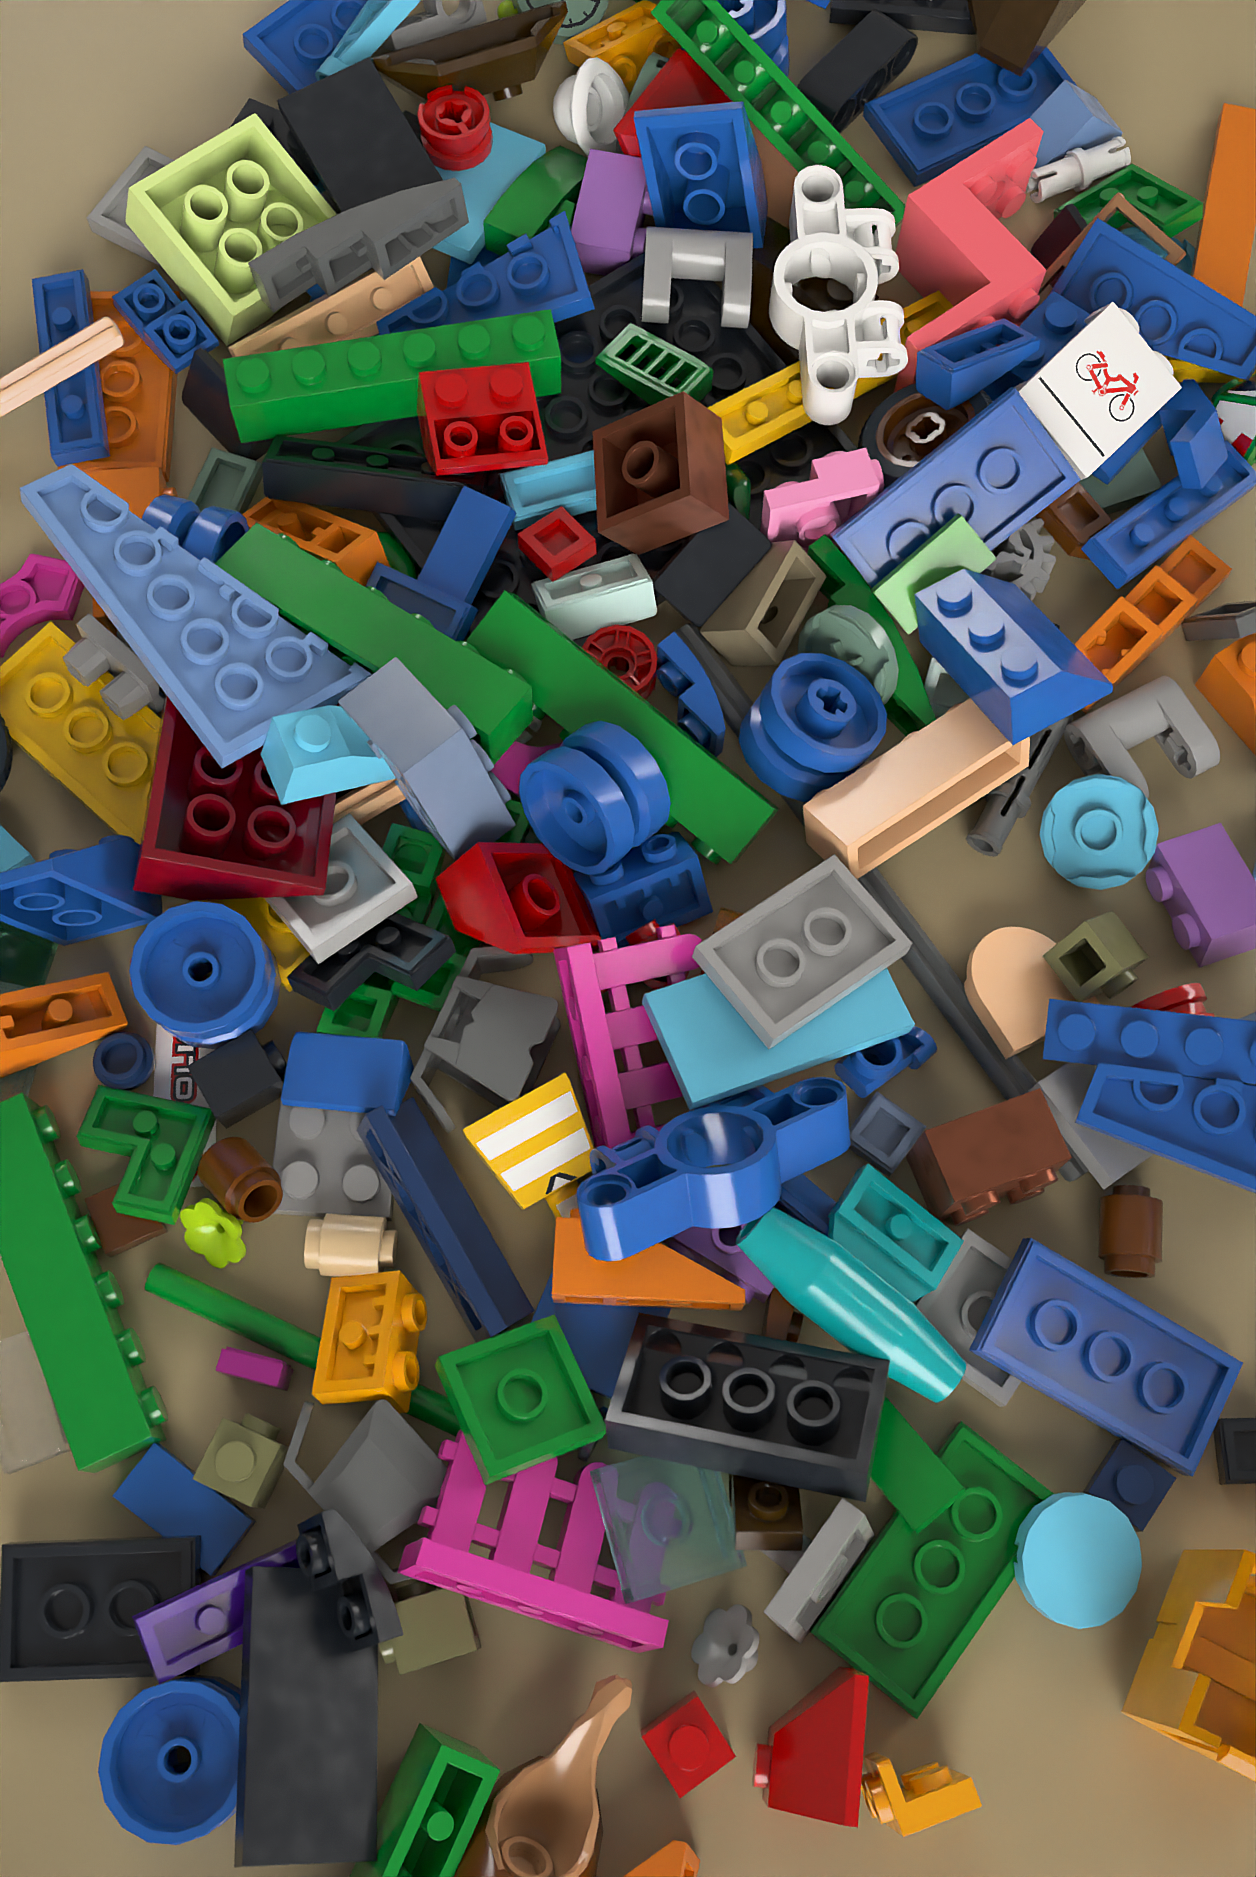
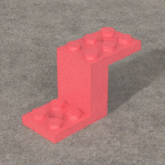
[894,118,1046,393]

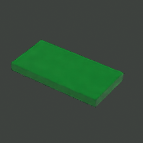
[809,1421,1054,1719]

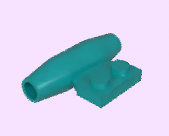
[735,1164,966,1403]

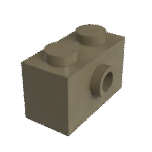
[700,540,827,666]

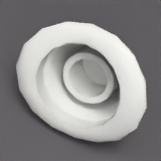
[553,57,629,156]

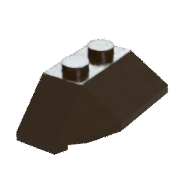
[370,0,568,104]
[967,0,1086,77]

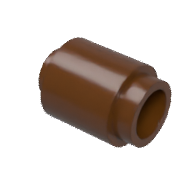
[198,1137,283,1223]
[1098,1185,1163,1278]

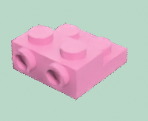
[760,448,884,553]

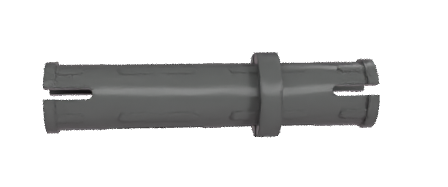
[966,714,1073,857]

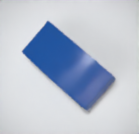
[112,269,219,374]
[656,632,726,757]

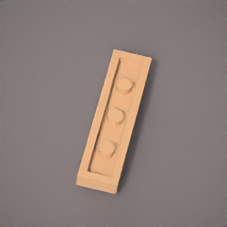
[228,256,434,357]

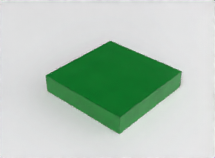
[435,1314,606,1485]

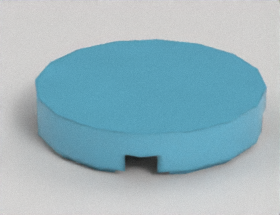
[1040,774,1159,890]
[1014,1492,1142,1629]

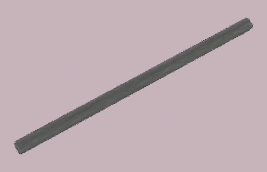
[674,623,1089,1182]

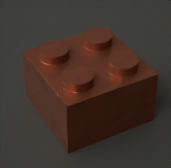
[592,391,729,555]
[906,1088,1072,1226]

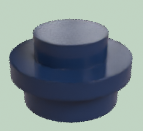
[93,1031,155,1091]

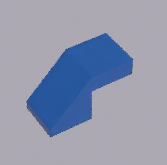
[1158,379,1228,489]

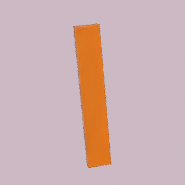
[1191,103,1256,307]

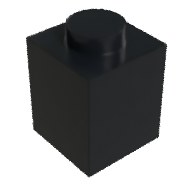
[187,1029,287,1129]

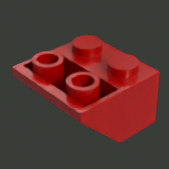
[417,362,548,476]

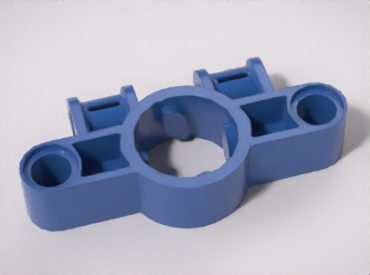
[576,1077,851,1261]

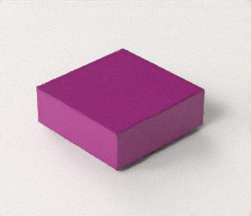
[215,1346,294,1391]

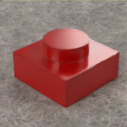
[517,506,597,582]

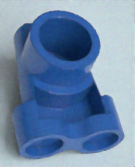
[834,1026,937,1098]

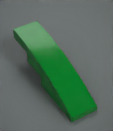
[807,534,936,737]

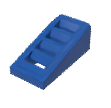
[916,318,1040,410]

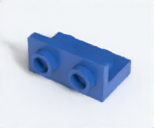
[573,831,713,948]

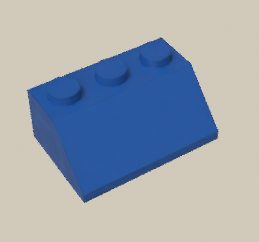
[915,569,1113,745]

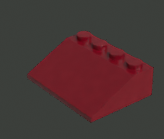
[133,694,341,901]

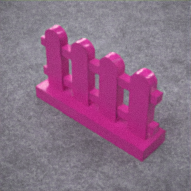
[553,924,703,1149]
[397,1429,682,1653]

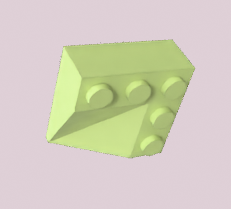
[125,113,337,346]

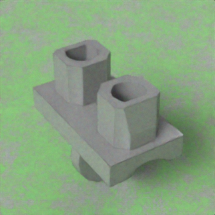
[63,613,165,721]

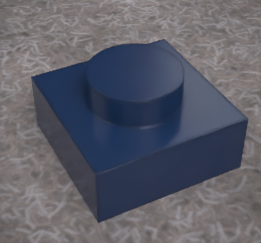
[1083,1439,1176,1532]

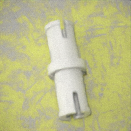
[1026,136,1131,203]

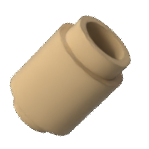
[304,1213,398,1277]

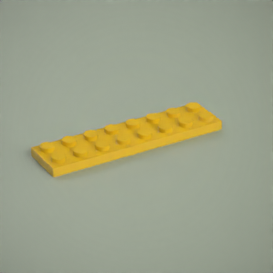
[0,621,310,992]

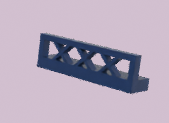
[356,1097,535,1343]

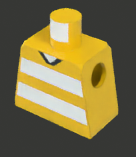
[462,1072,594,1218]

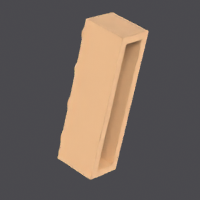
[803,698,1030,879]

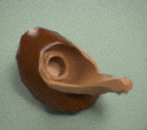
[454,1674,632,1877]

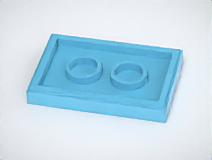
[432,122,546,264]

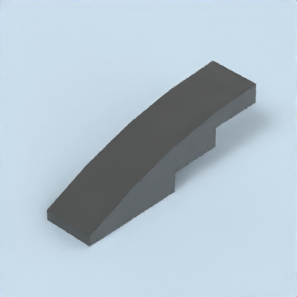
[248,178,469,313]

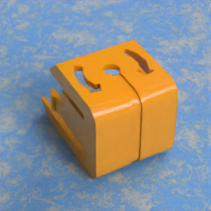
[1121,1549,1256,1782]

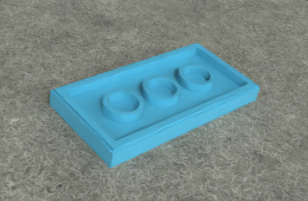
[642,968,915,1110]

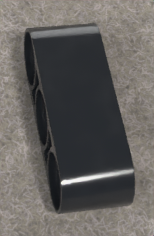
[797,10,918,134]

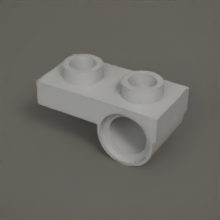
[383,0,487,51]

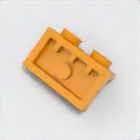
[563,0,681,93]
[312,1270,427,1413]
[861,1752,982,1837]

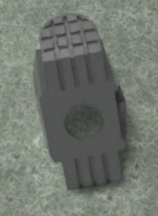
[410,946,561,1134]
[283,1399,447,1584]

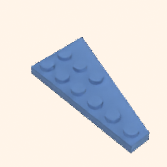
[20,464,372,768]

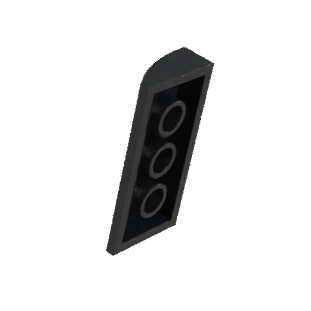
[605,1312,890,1502]

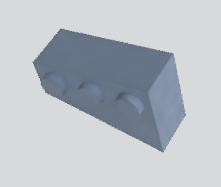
[338,657,516,861]

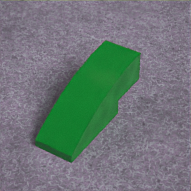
[483,145,588,256]

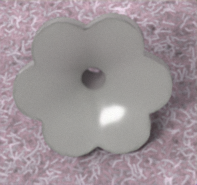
[691,1604,759,1688]

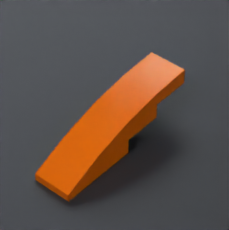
[1074,535,1232,714]

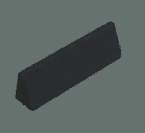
[262,435,490,521]

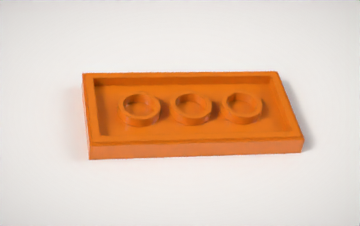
[58,291,183,482]

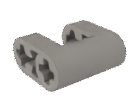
[642,227,753,328]
[1064,676,1220,798]

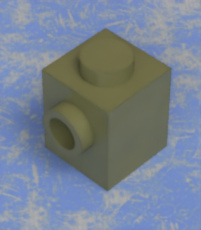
[1043,911,1149,1002]
[193,1413,289,1509]
[379,1581,481,1675]

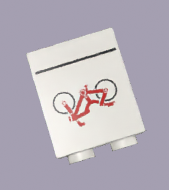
[1013,302,1182,480]

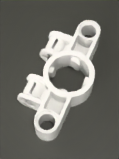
[769,165,908,425]

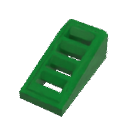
[596,323,714,405]

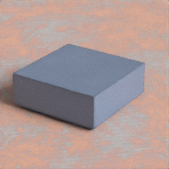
[849,1091,926,1178]

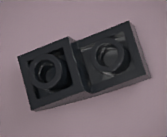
[296,1509,404,1652]

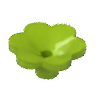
[180,1198,246,1268]

